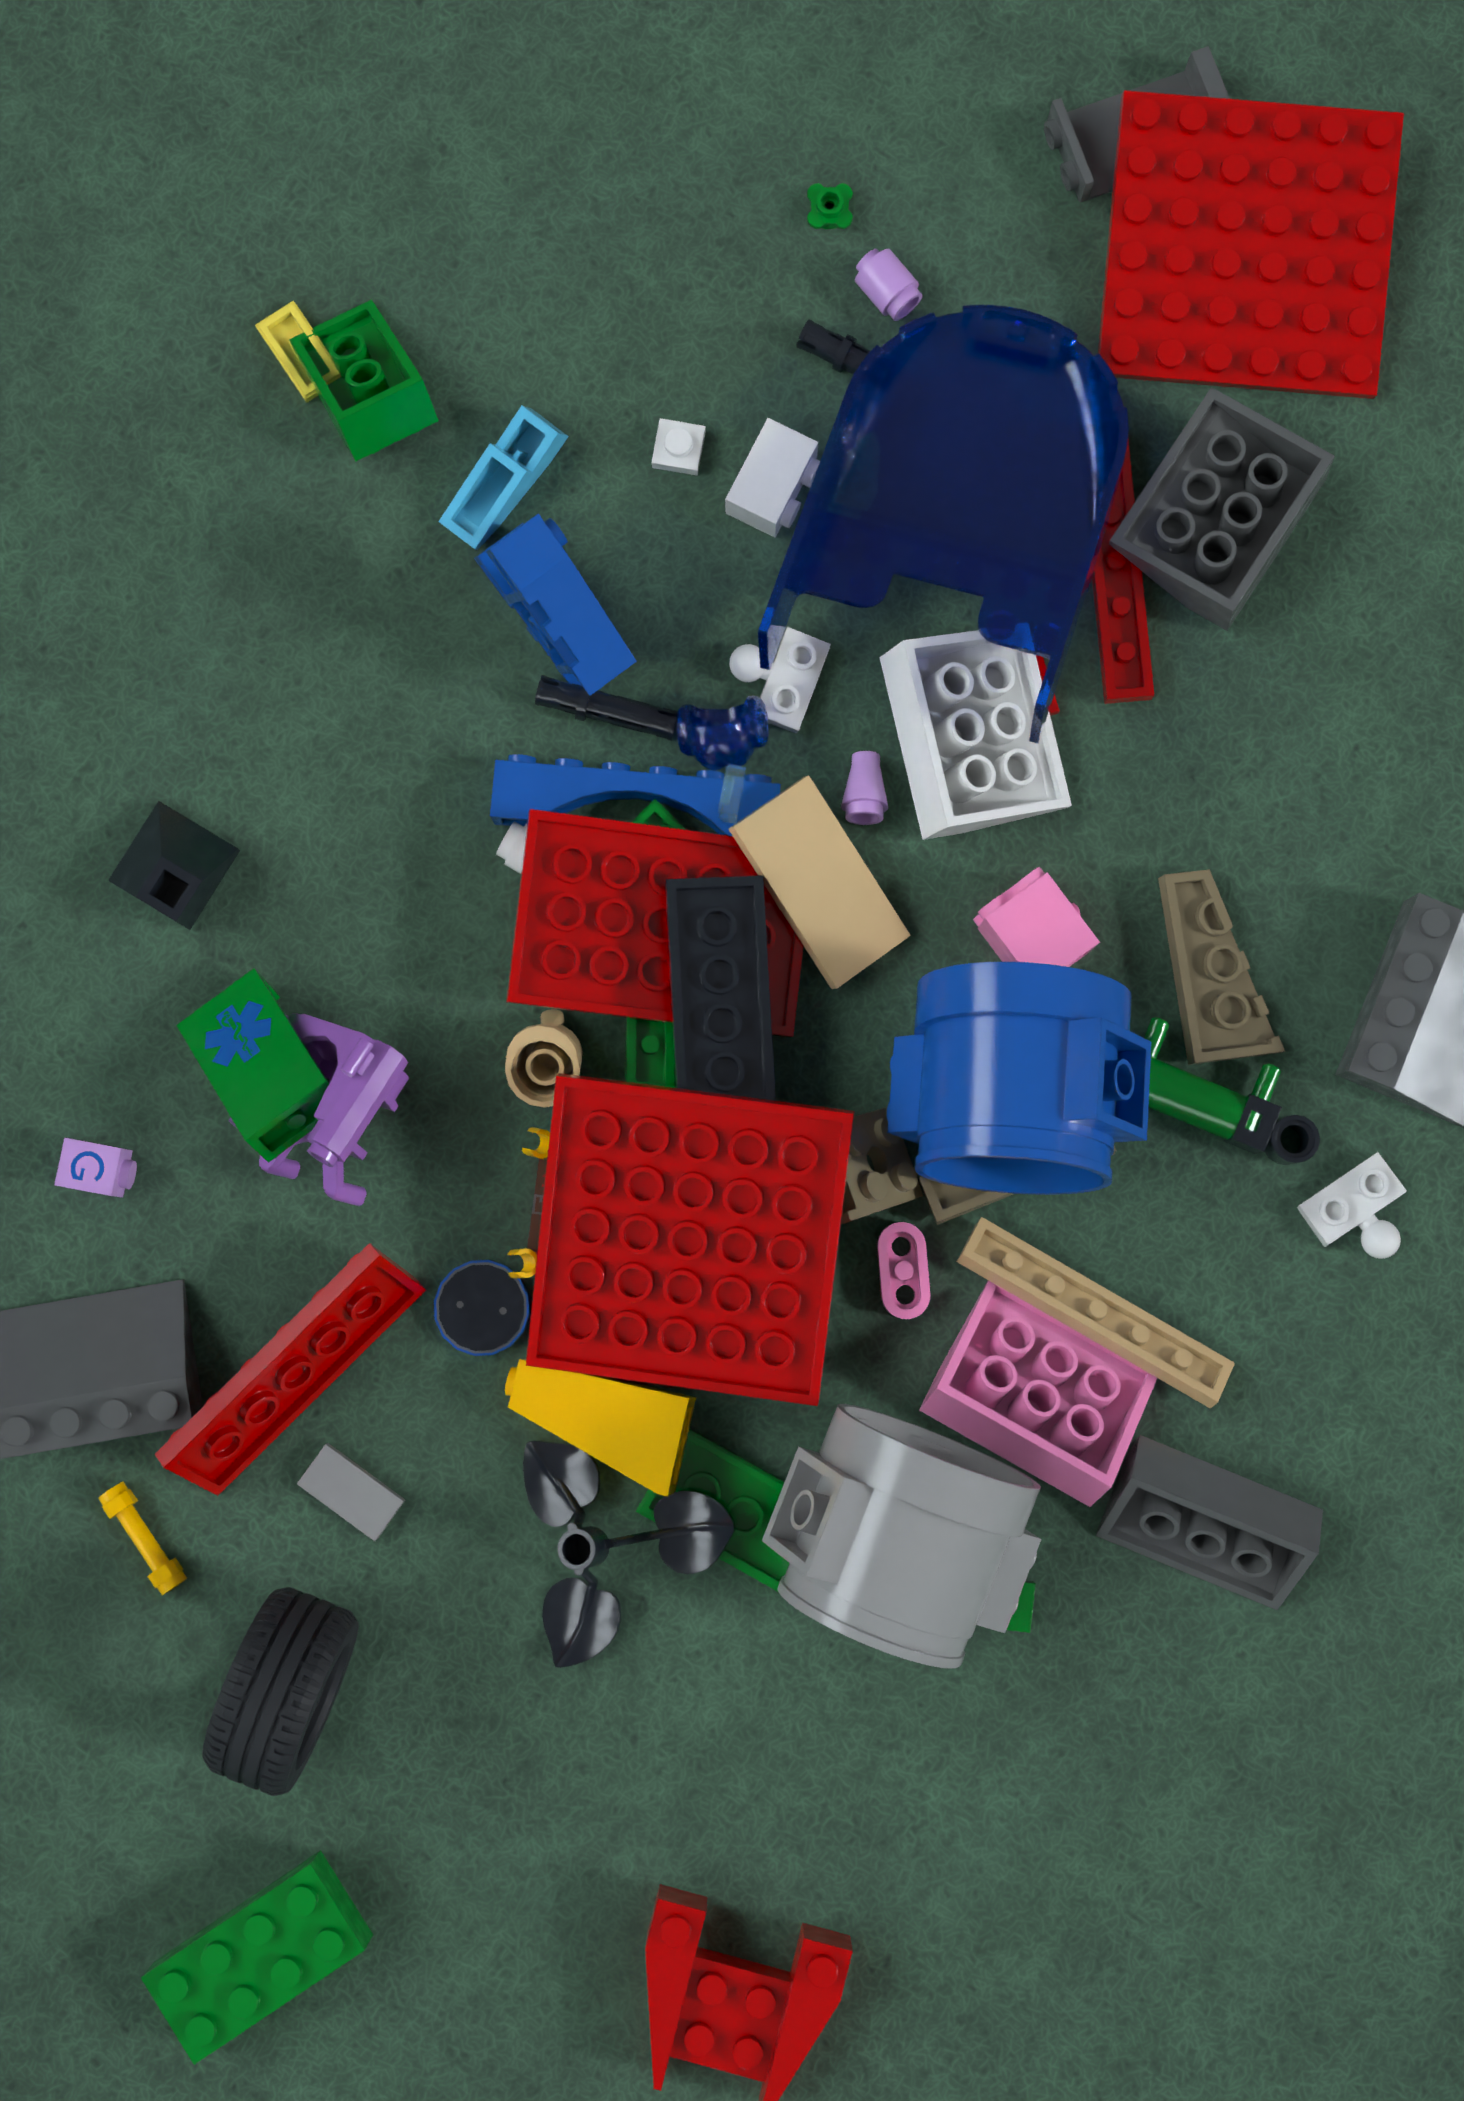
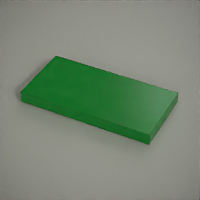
[636,1428,789,1592]

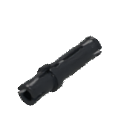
[535,675,679,741]

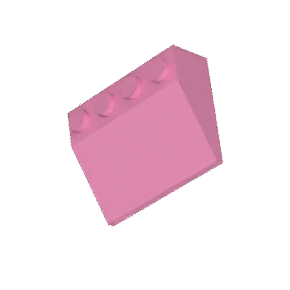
[919,1280,1157,1507]

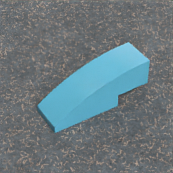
[438,405,569,550]

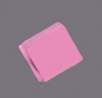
[973,867,1100,967]

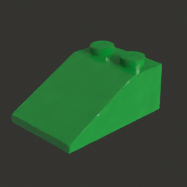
[289,299,439,462]

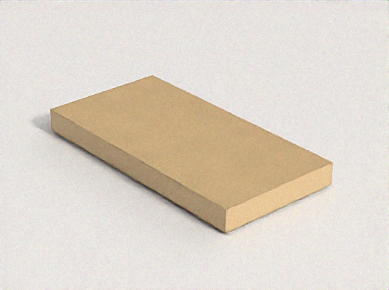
[729,775,911,989]

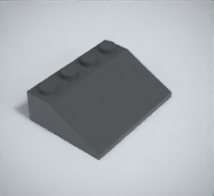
[1109,387,1335,631]
[1335,893,1464,1128]
[0,1279,203,1459]

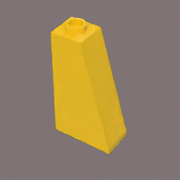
[505,1359,696,1496]

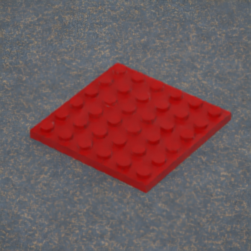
[1096,90,1404,399]
[526,1073,855,1406]

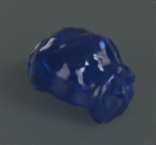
[676,695,770,771]

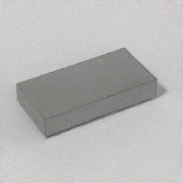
[297,1443,405,1541]

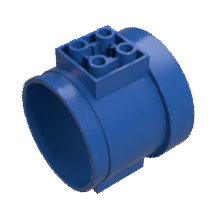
[887,962,1151,1195]

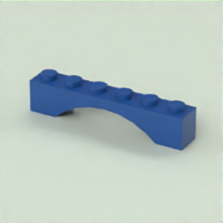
[490,754,781,836]

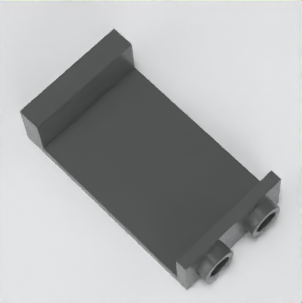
[1044,46,1230,203]

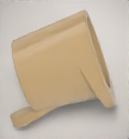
[505,1009,583,1108]

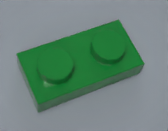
[625,1017,675,1088]

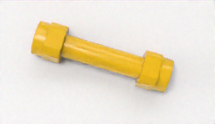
[98,1482,187,1596]

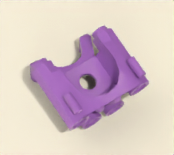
[229,1013,409,1206]

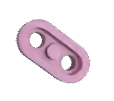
[877,1222,930,1319]

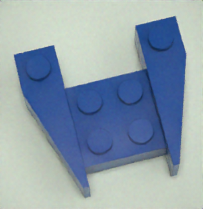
[474,514,637,696]

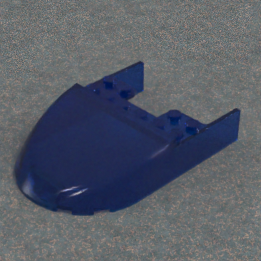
[758,305,1129,744]

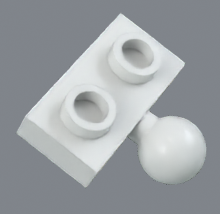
[729,627,831,733]
[1297,1152,1407,1259]

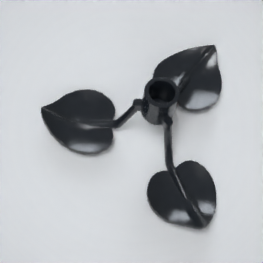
[523,1440,735,1668]

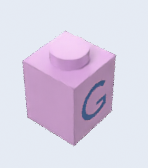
[54,1138,137,1197]

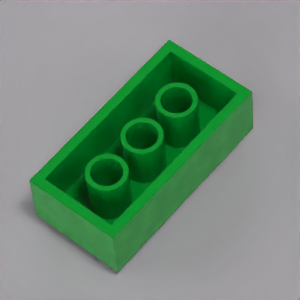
[141,1850,373,2065]

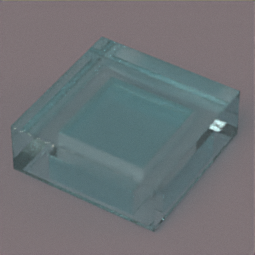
[718,764,746,824]

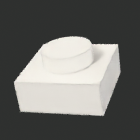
[652,418,706,476]

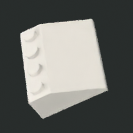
[879,624,1072,840]

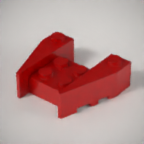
[645,1884,853,2101]

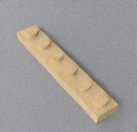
[956,1217,1235,1409]

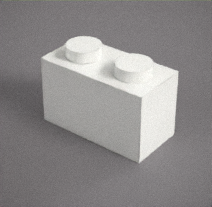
[725,418,822,538]

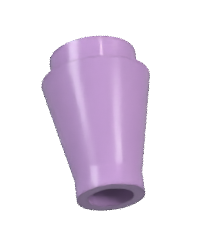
[841,751,888,825]

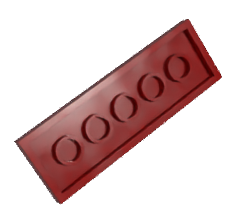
[154,1243,426,1496]

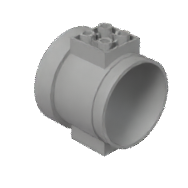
[762,1404,1041,1669]

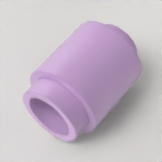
[855,249,923,321]

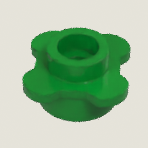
[807,183,853,229]

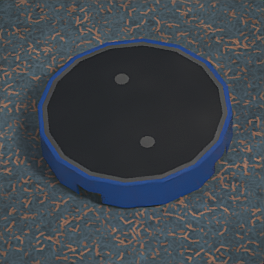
[434,1260,531,1356]

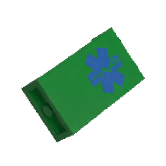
[176,968,330,1163]

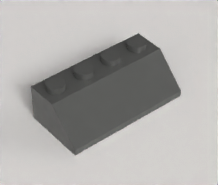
[1096,1435,1323,1610]

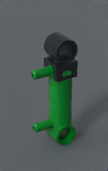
[1144,1017,1320,1165]

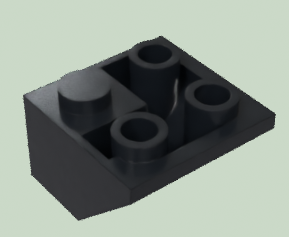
[108,801,240,930]

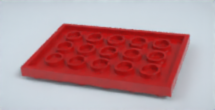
[506,809,803,1037]

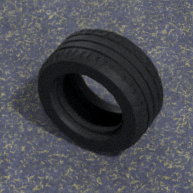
[202,1587,359,1796]

